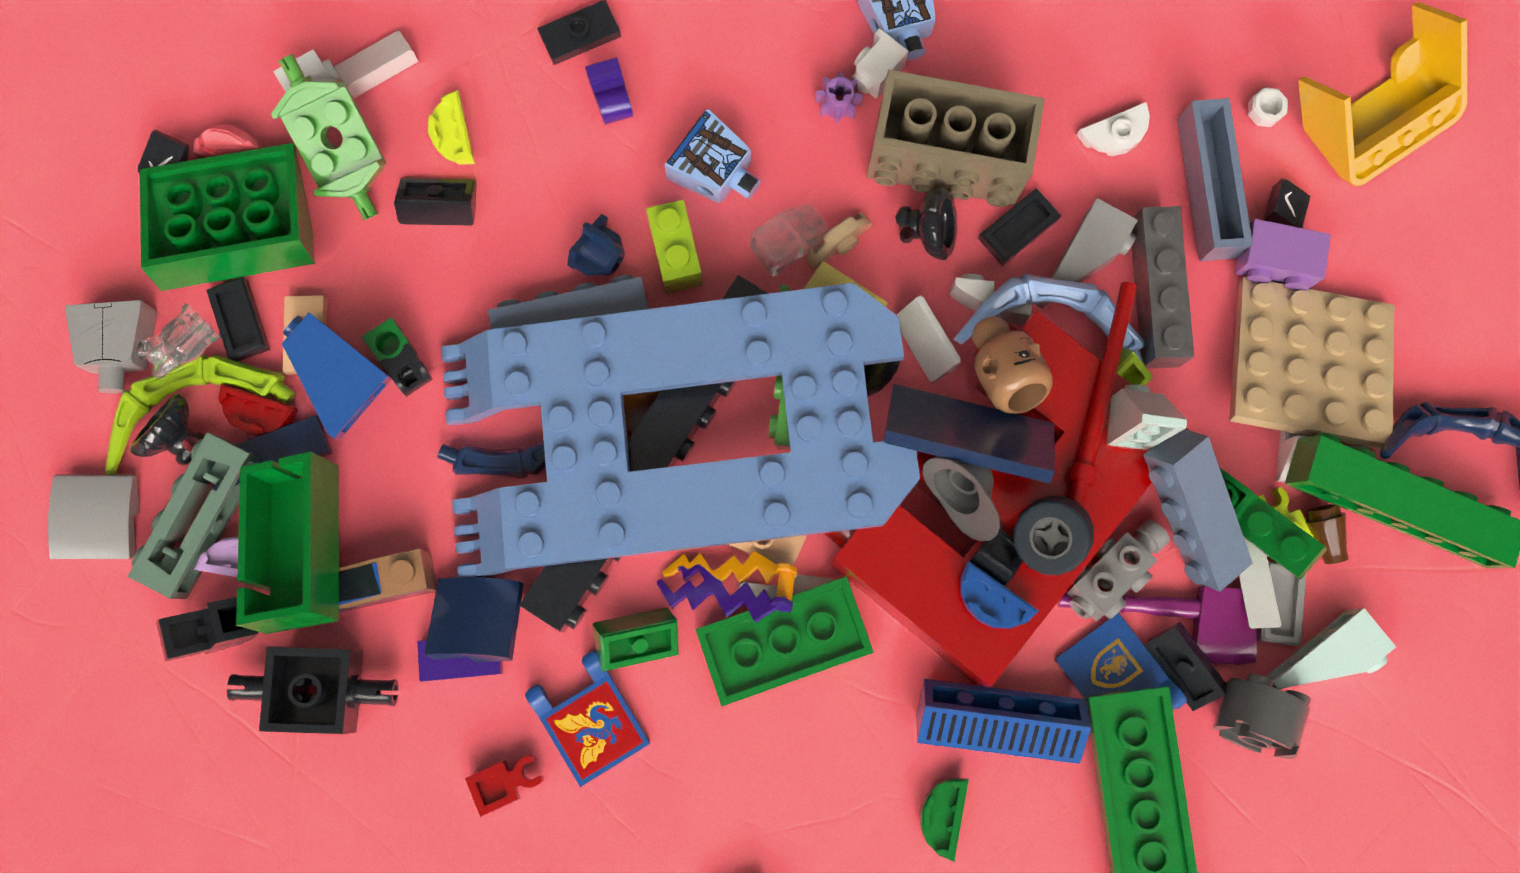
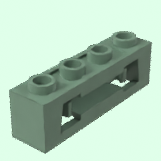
[127,432,261,599]

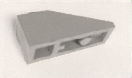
[1035,198,1138,308]

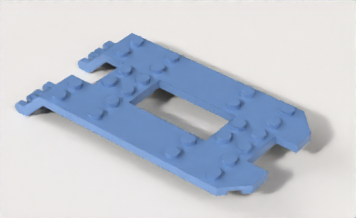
[441,283,920,578]

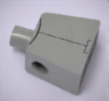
[65,300,157,394]

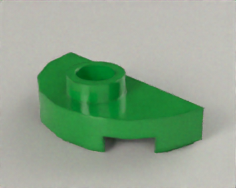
[920,778,969,862]

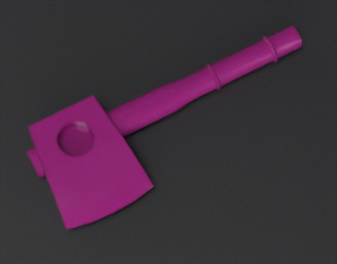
[1057,586,1257,665]

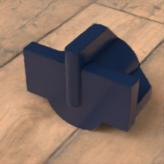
[567,214,625,277]

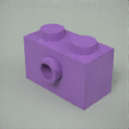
[1234,219,1331,291]

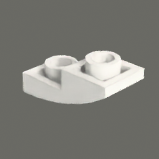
[950,274,1032,325]

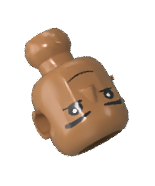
[972,316,1053,414]

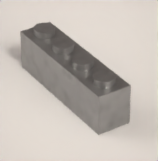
[1131,206,1194,368]

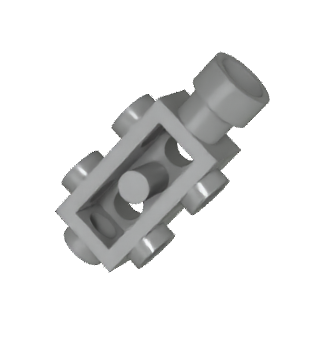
[1066,519,1170,622]

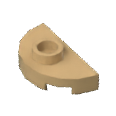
[806,213,873,270]

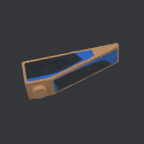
[339,549,437,613]

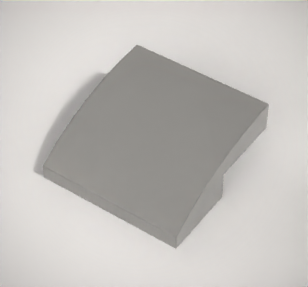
[48,474,140,559]

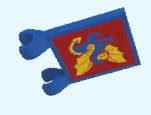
[525,651,650,787]

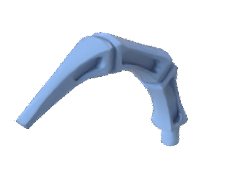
[954,274,1145,364]

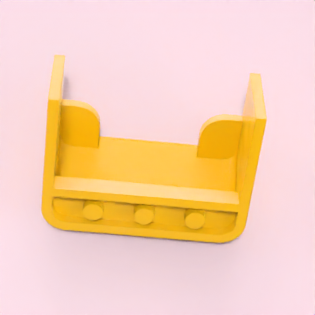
[1298,2,1467,186]

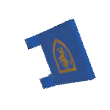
[1054,613,1187,709]

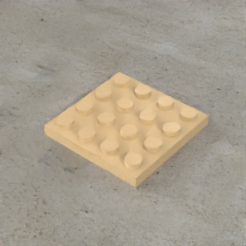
[1229,277,1395,450]

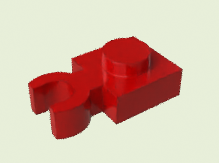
[465,755,544,817]

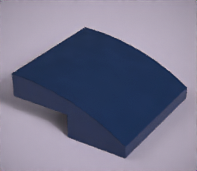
[424,577,524,663]

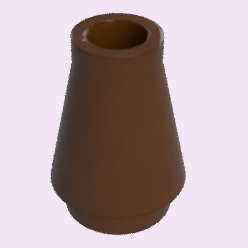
[1305,504,1349,564]

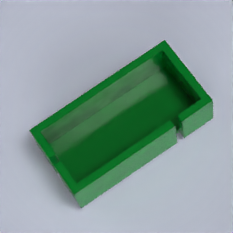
[236,452,339,634]

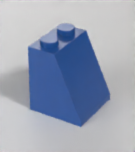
[282,313,391,439]

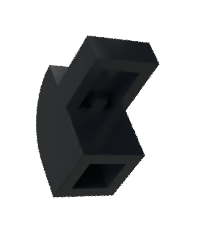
[156,597,259,662]

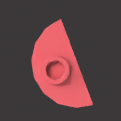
[192,124,260,158]

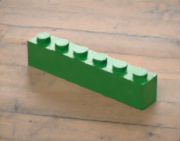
[1284,433,1520,568]

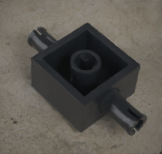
[227,647,399,734]

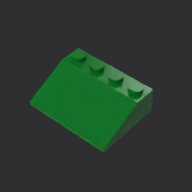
[140,143,315,291]

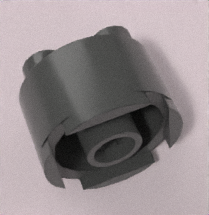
[1213,674,1311,759]

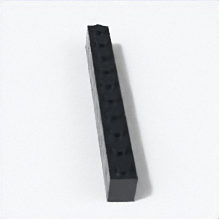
[519,275,769,633]

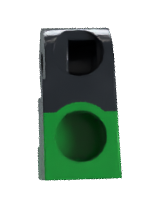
[361,317,433,397]

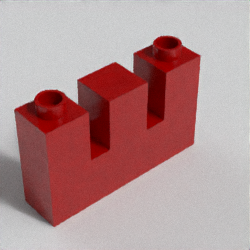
[825,311,1189,687]

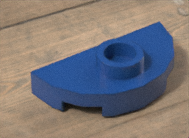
[960,561,1039,629]

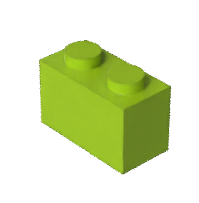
[646,200,703,294]

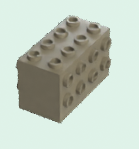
[866,69,1045,207]

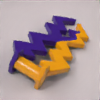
[657,551,798,623]

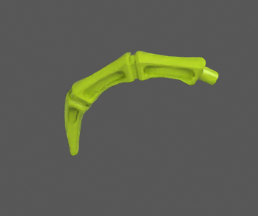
[105,354,296,474]

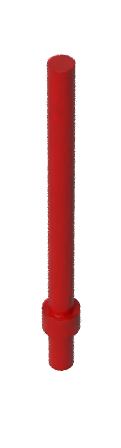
[1069,282,1137,508]

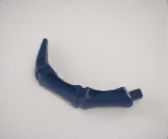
[1380,401,1520,459]
[437,440,546,478]

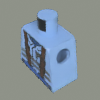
[857,0,935,60]
[664,109,761,203]

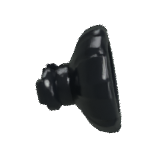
[895,186,957,260]
[130,394,205,466]

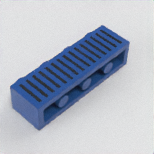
[916,679,1091,764]

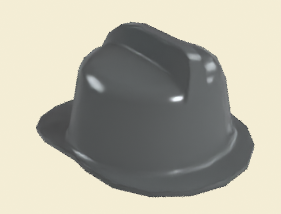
[922,457,1000,541]

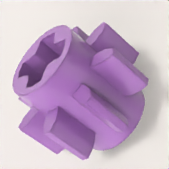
[815,72,863,124]

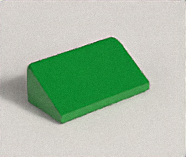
[592,608,679,672]

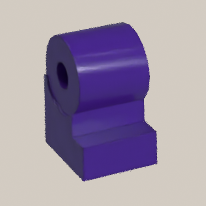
[585,57,634,125]

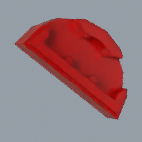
[218,383,298,436]

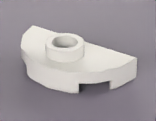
[1077,102,1150,156]

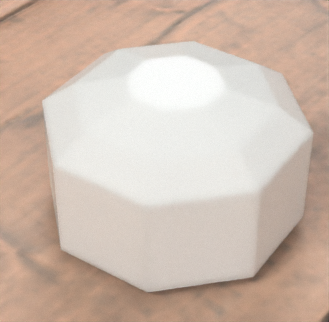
[1247,87,1288,127]

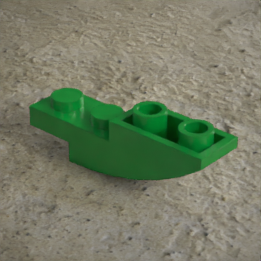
[1219,467,1327,580]

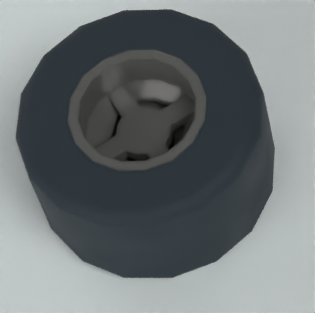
[1014,496,1094,575]

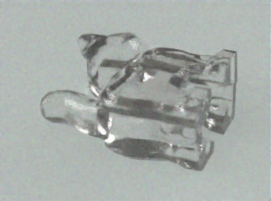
[136,303,221,378]

